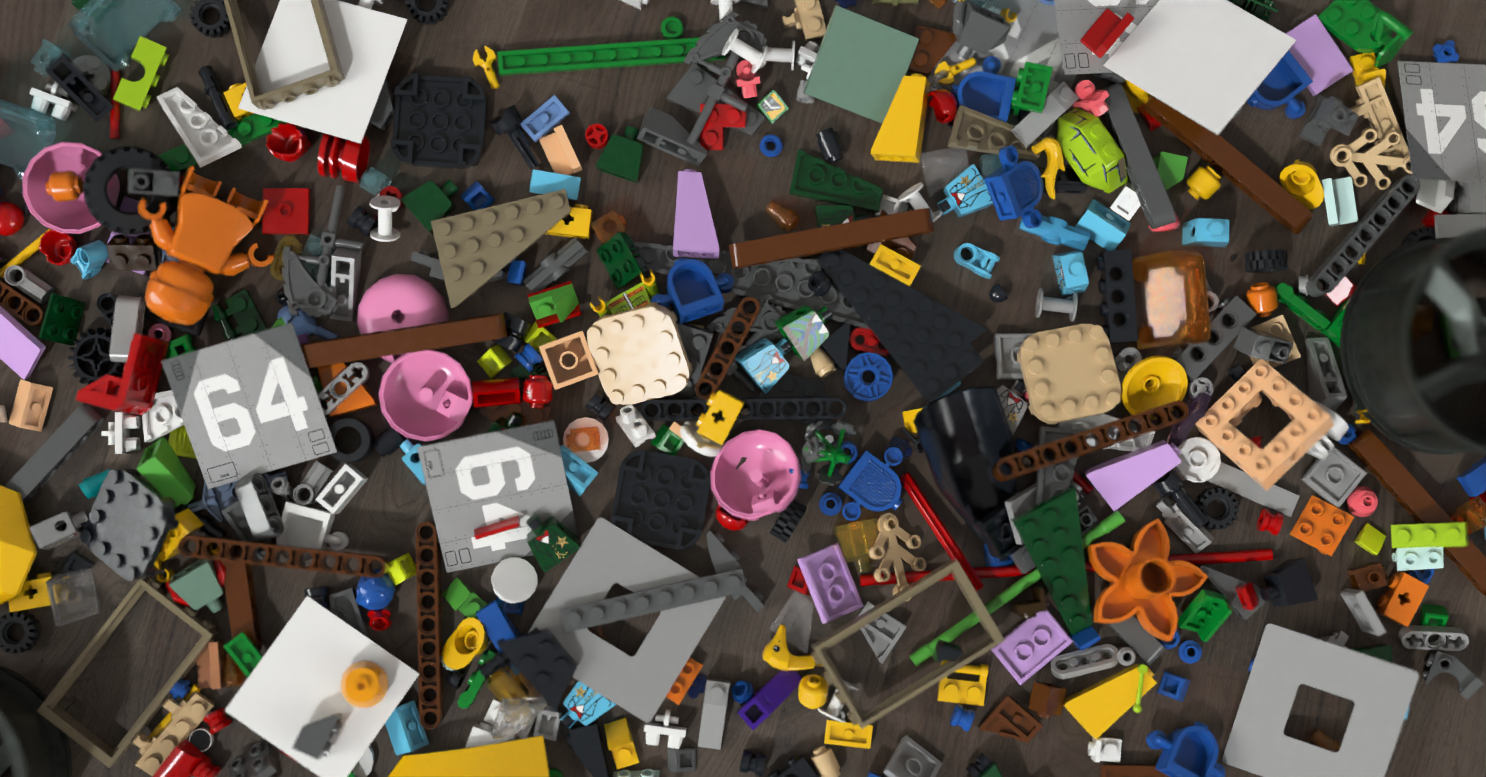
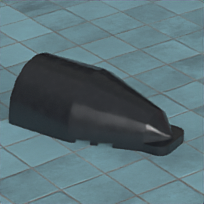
[913,386,1023,559]

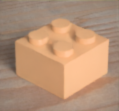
[539,331,598,390]

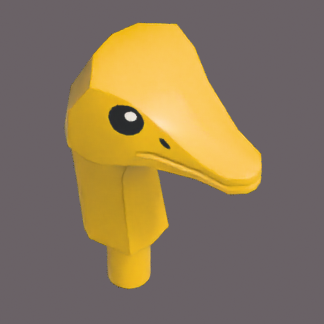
[762,624,823,671]

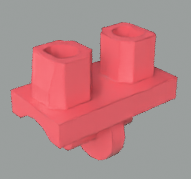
[735,59,760,98]
[1073,80,1109,117]

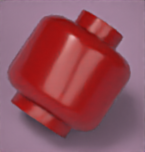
[522,375,553,408]

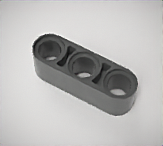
[235,473,284,543]
[1107,616,1165,666]

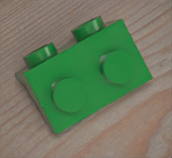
[1177,589,1233,642]

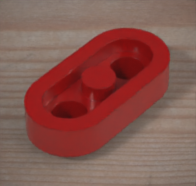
[849,328,889,357]

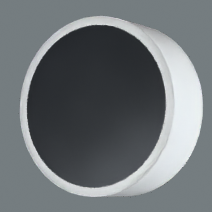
[189,728,214,752]

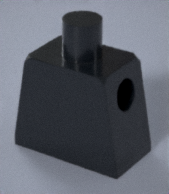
[1260,558,1318,607]

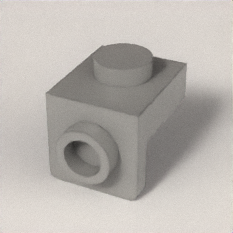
[533,705,562,741]

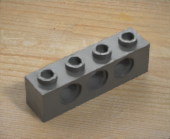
[1171,295,1257,382]

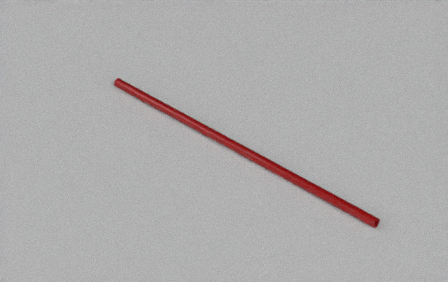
[860,549,1273,586]

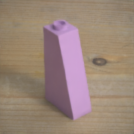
[673,169,719,259]
[1083,440,1182,511]

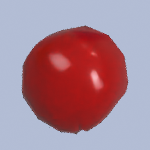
[927,89,958,124]
[0,202,25,236]
[39,229,77,266]
[715,504,750,531]

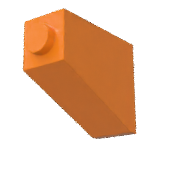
[317,362,379,417]

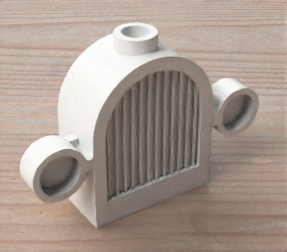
[276,501,349,562]

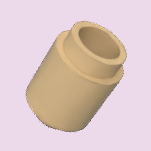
[810,745,841,777]

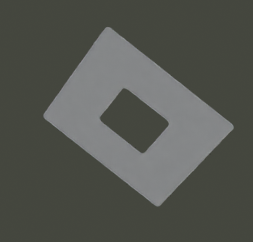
[528,518,726,722]
[1222,624,1419,777]

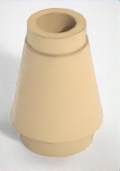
[810,346,837,378]

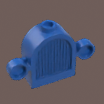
[1246,50,1313,119]
[951,56,1016,123]
[984,145,1043,228]
[651,258,734,324]
[837,447,903,521]
[1146,721,1225,777]

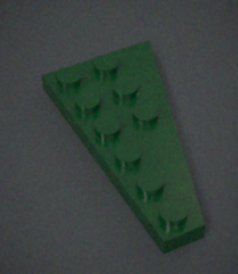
[1011,486,1092,635]

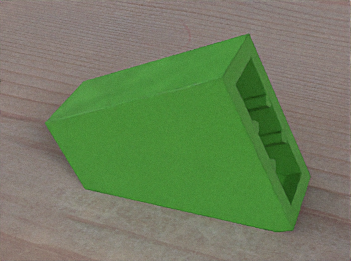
[136,436,196,508]

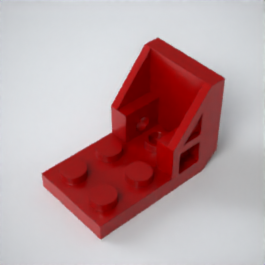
[75,333,169,415]

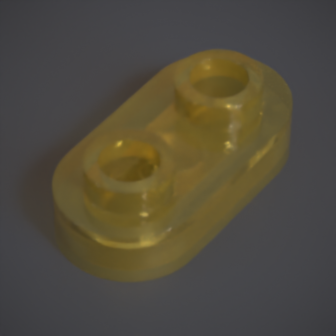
[270,236,302,281]

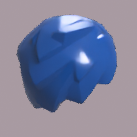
[356,569,395,611]

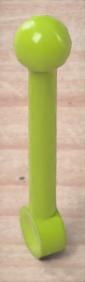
[1133,664,1148,713]

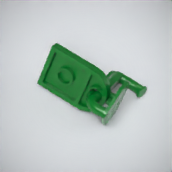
[1318,0,1414,68]

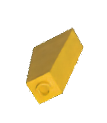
[871,73,930,163]
[1063,664,1157,739]

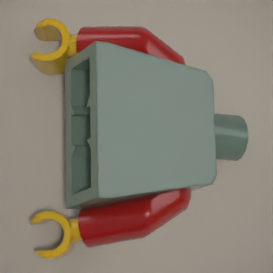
[157,545,226,613]

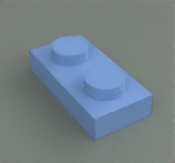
[520,95,570,143]

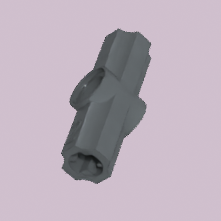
[523,237,588,293]

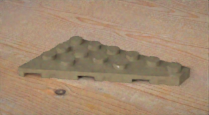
[431,189,571,309]

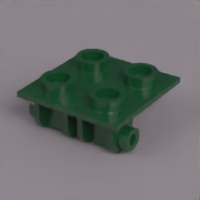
[1228,0,1278,21]
[596,231,647,290]
[39,293,86,346]

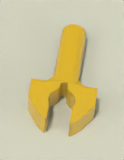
[473,46,499,89]
[934,57,976,86]

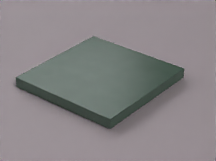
[803,6,919,124]

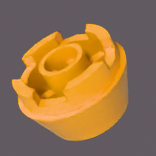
[341,661,388,708]

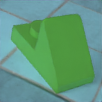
[528,284,579,323]
[442,577,488,620]

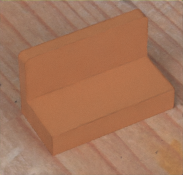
[196,640,227,689]

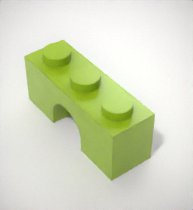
[113,36,169,112]
[1391,522,1469,548]

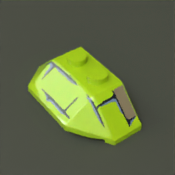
[1057,108,1128,194]

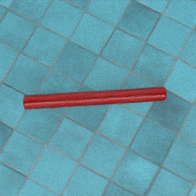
[899,472,983,592]

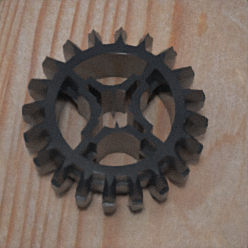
[67,327,126,386]

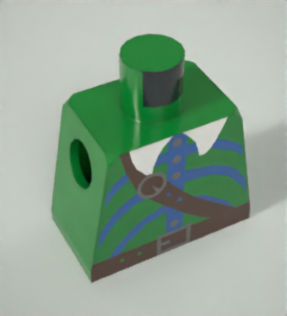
[774,305,833,361]

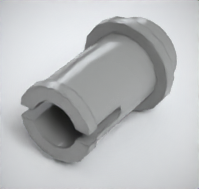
[271,477,294,501]
[1117,647,1136,666]

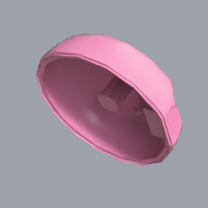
[23,142,120,234]
[357,273,449,363]
[379,349,473,441]
[710,429,801,521]

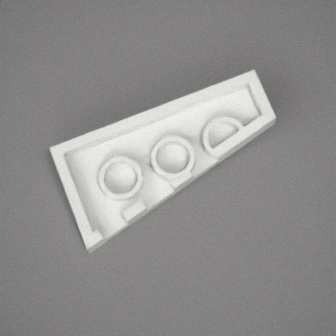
[157,87,242,168]
[142,390,184,442]
[1058,414,1156,451]

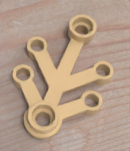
[1330,128,1412,190]
[869,513,926,601]

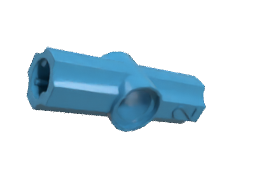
[1018,215,1090,252]

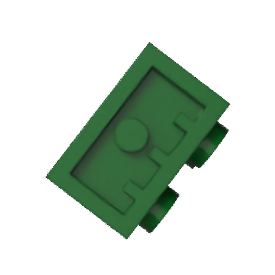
[1010,62,1053,116]

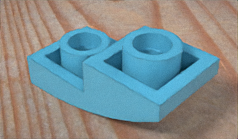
[529,170,581,200]

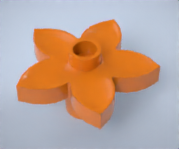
[1086,518,1208,642]

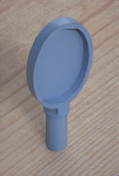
[277,305,339,339]

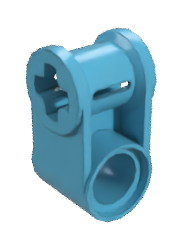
[70,240,108,280]
[954,243,1000,279]

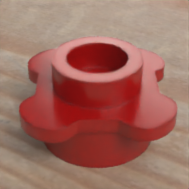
[368,609,392,631]

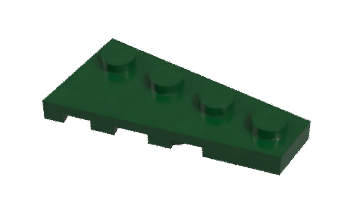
[789,149,883,213]

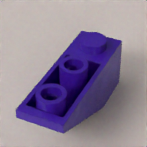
[737,670,802,730]

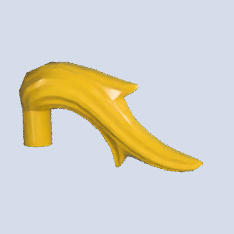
[1032,137,1065,200]

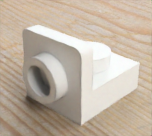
[1110,182,1141,221]
[1088,736,1122,763]

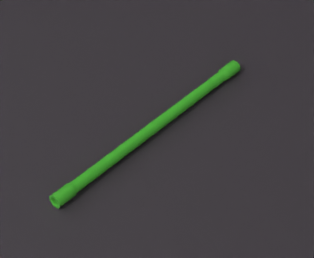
[909,510,1125,667]

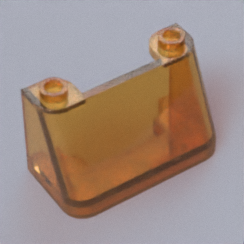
[1132,250,1210,350]

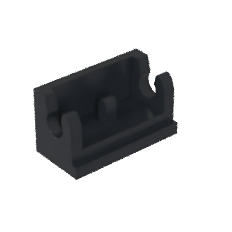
[1038,167,1087,194]

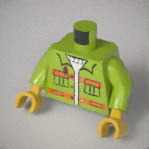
[590,269,660,317]

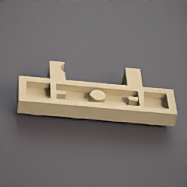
[782,0,826,41]
[1349,77,1410,170]
[133,690,214,776]

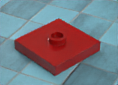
[262,188,310,235]

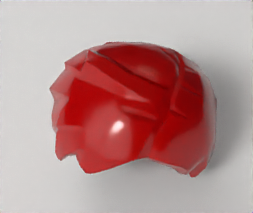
[266,123,311,162]

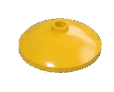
[1121,356,1188,420]

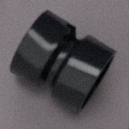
[490,312,531,353]

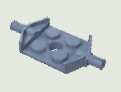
[188,470,288,522]

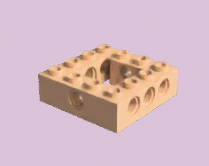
[1195,359,1334,491]

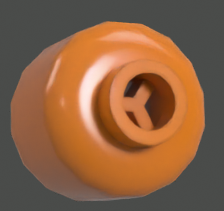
[46,170,84,202]
[1246,282,1279,317]

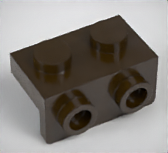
[107,234,159,271]
[1011,585,1049,618]

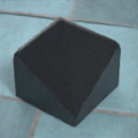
[933,640,963,662]

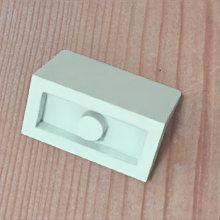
[1322,177,1358,227]

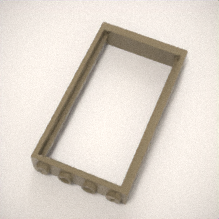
[224,0,345,110]
[810,559,1005,729]
[37,576,220,768]

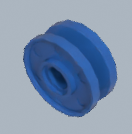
[843,352,893,402]

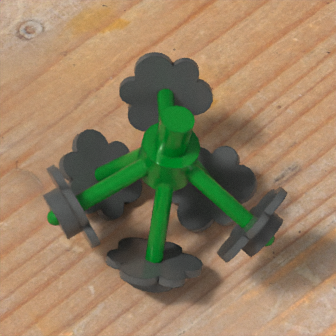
[798,420,856,486]

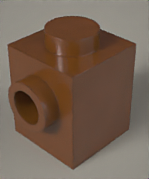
[1347,562,1388,592]
[1028,681,1066,719]

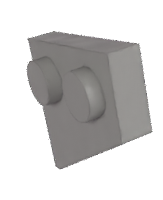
[856,601,907,664]

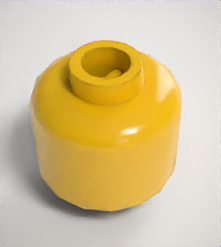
[1186,166,1221,200]
[798,674,829,709]

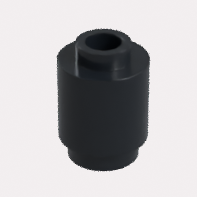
[816,127,846,163]
[372,426,407,457]

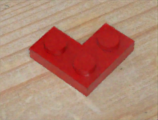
[700,103,747,150]

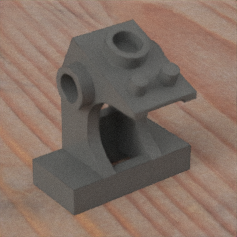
[1298,95,1359,146]
[1422,650,1484,700]

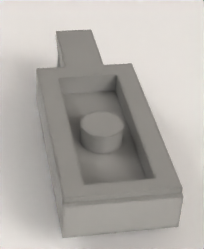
[1156,495,1214,553]

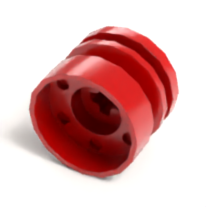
[318,133,370,183]

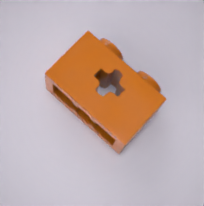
[1375,572,1429,627]

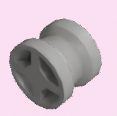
[1187,377,1213,401]

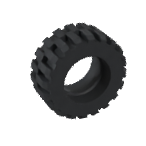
[83,146,176,235]

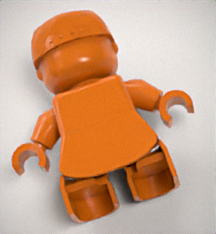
[138,166,274,325]

